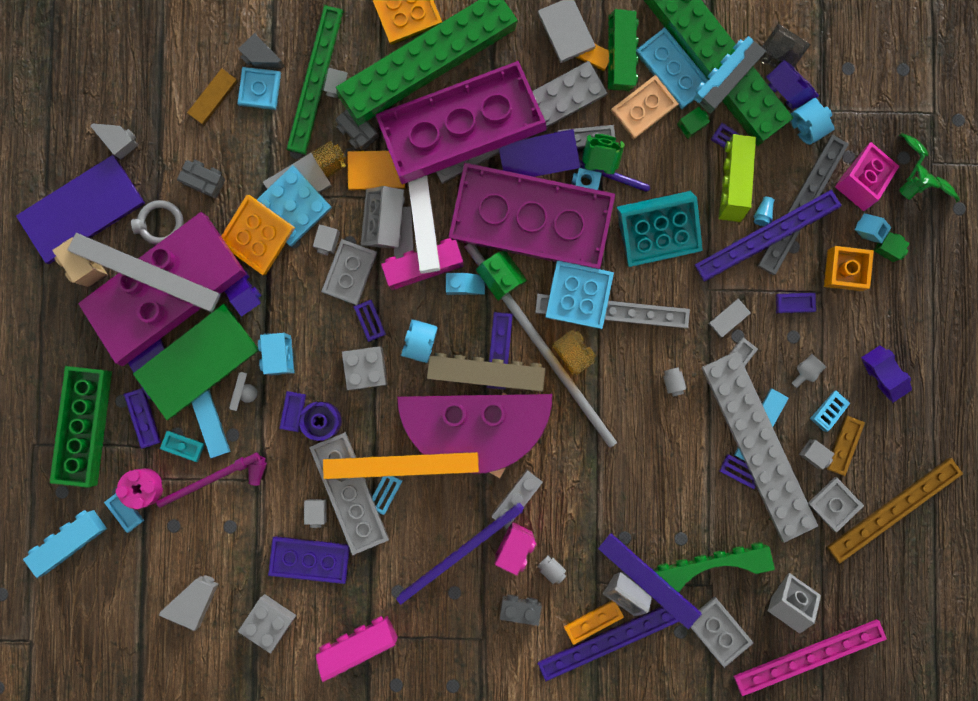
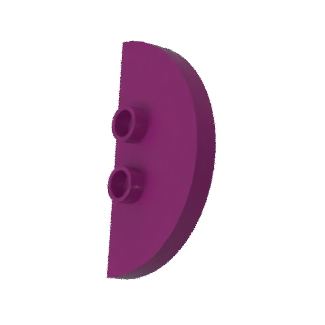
[397,394,553,474]

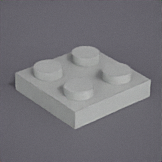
[808,477,864,533]

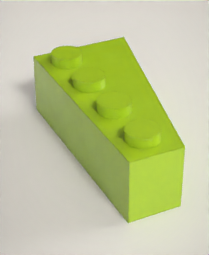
[719,134,756,222]

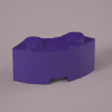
[766,60,819,110]
[225,268,261,316]
[861,345,912,403]

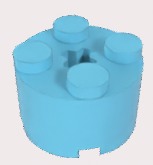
[791,98,835,145]
[401,319,438,363]

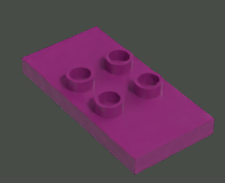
[375,61,547,184]
[449,163,615,269]
[78,212,247,366]

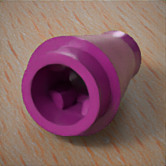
[248,456,267,486]

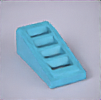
[810,390,850,432]

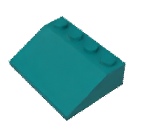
[616,191,703,267]

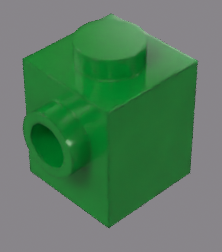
[874,232,910,262]

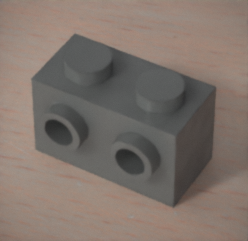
[500,595,542,626]

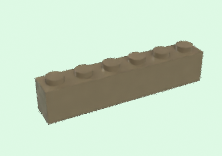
[427,353,546,392]

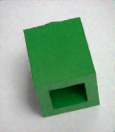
[677,107,710,139]

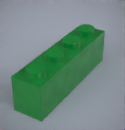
[608,9,639,91]

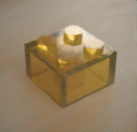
[551,330,596,376]

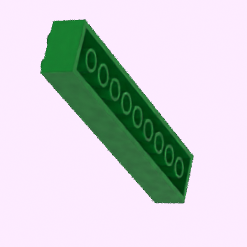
[336,0,518,126]
[644,0,793,147]

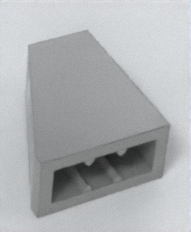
[159,575,218,631]

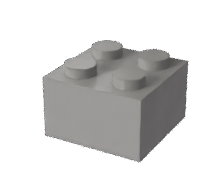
[342,346,388,391]
[238,594,297,654]

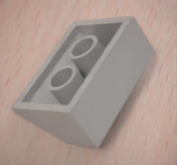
[361,186,405,248]

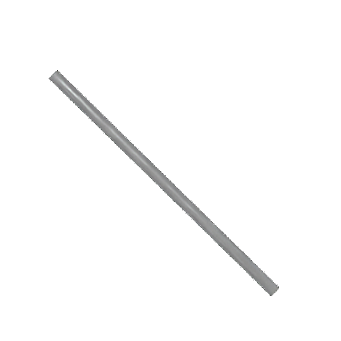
[465,244,617,448]

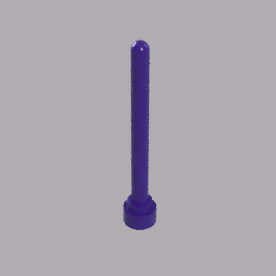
[579,159,650,192]

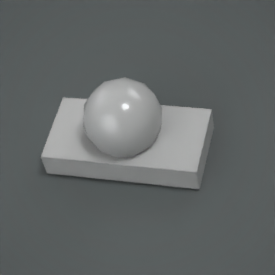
[229,372,257,411]

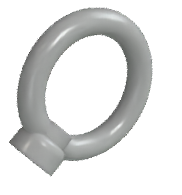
[131,200,183,245]

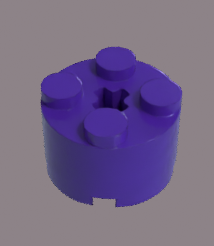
[299,402,342,441]

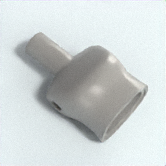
[792,353,826,388]

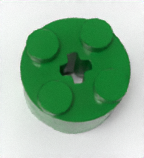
[582,134,625,174]

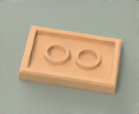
[611,75,679,140]

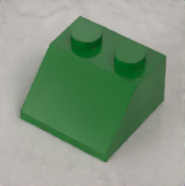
[476,251,528,301]

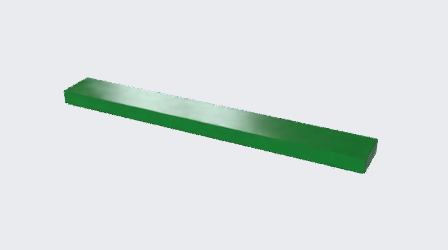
[287,5,343,155]

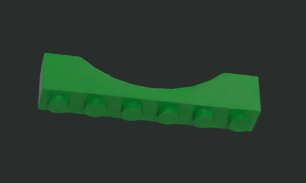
[652,542,775,592]

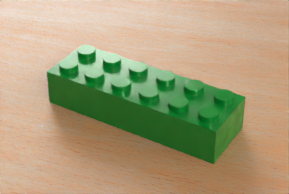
[50,366,112,487]

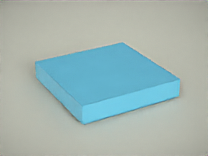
[237,67,281,110]

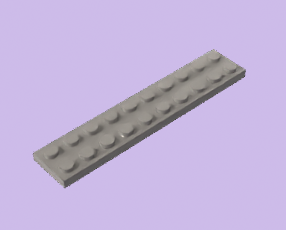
[436,61,607,184]
[701,351,818,543]

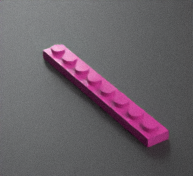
[734,619,887,696]

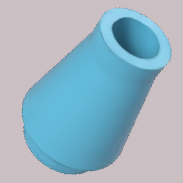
[753,197,774,226]

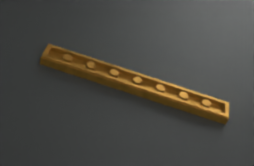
[826,458,963,564]

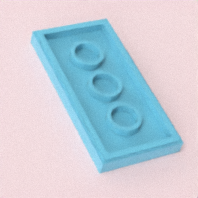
[636,27,708,110]

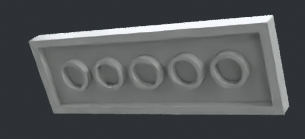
[309,432,389,555]

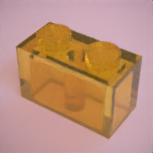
[311,141,346,177]

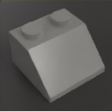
[603,572,652,616]
[768,573,821,634]

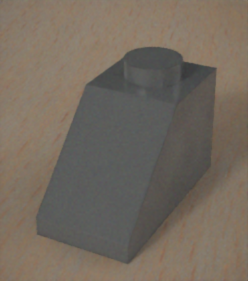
[238,33,284,69]

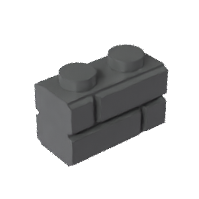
[335,109,379,151]
[177,159,225,199]

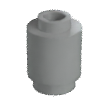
[663,367,687,396]
[537,556,566,584]

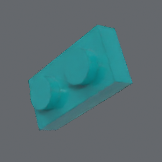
[160,431,205,462]

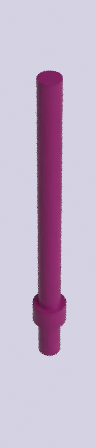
[156,452,260,508]

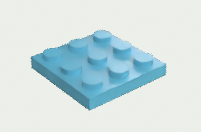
[257,165,332,247]
[545,261,614,329]

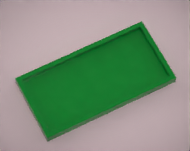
[133,304,259,420]

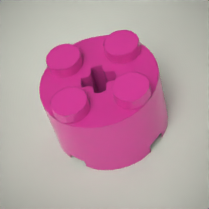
[116,469,163,509]

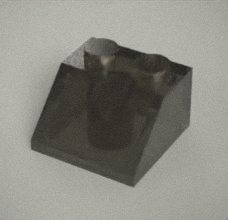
[759,24,811,68]

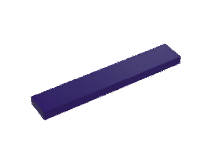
[598,533,702,630]

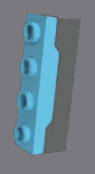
[693,36,766,114]

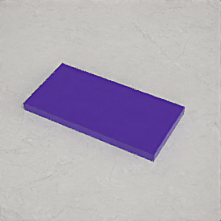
[16,155,145,264]

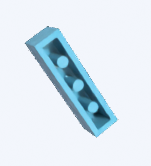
[23,510,107,578]

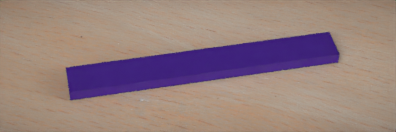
[695,190,842,282]
[396,503,524,605]
[537,606,679,682]

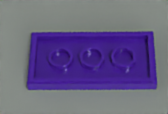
[499,129,581,177]
[268,536,350,584]

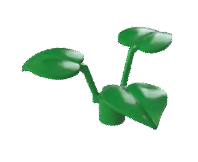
[899,133,960,202]

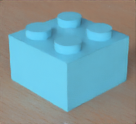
[258,333,294,375]

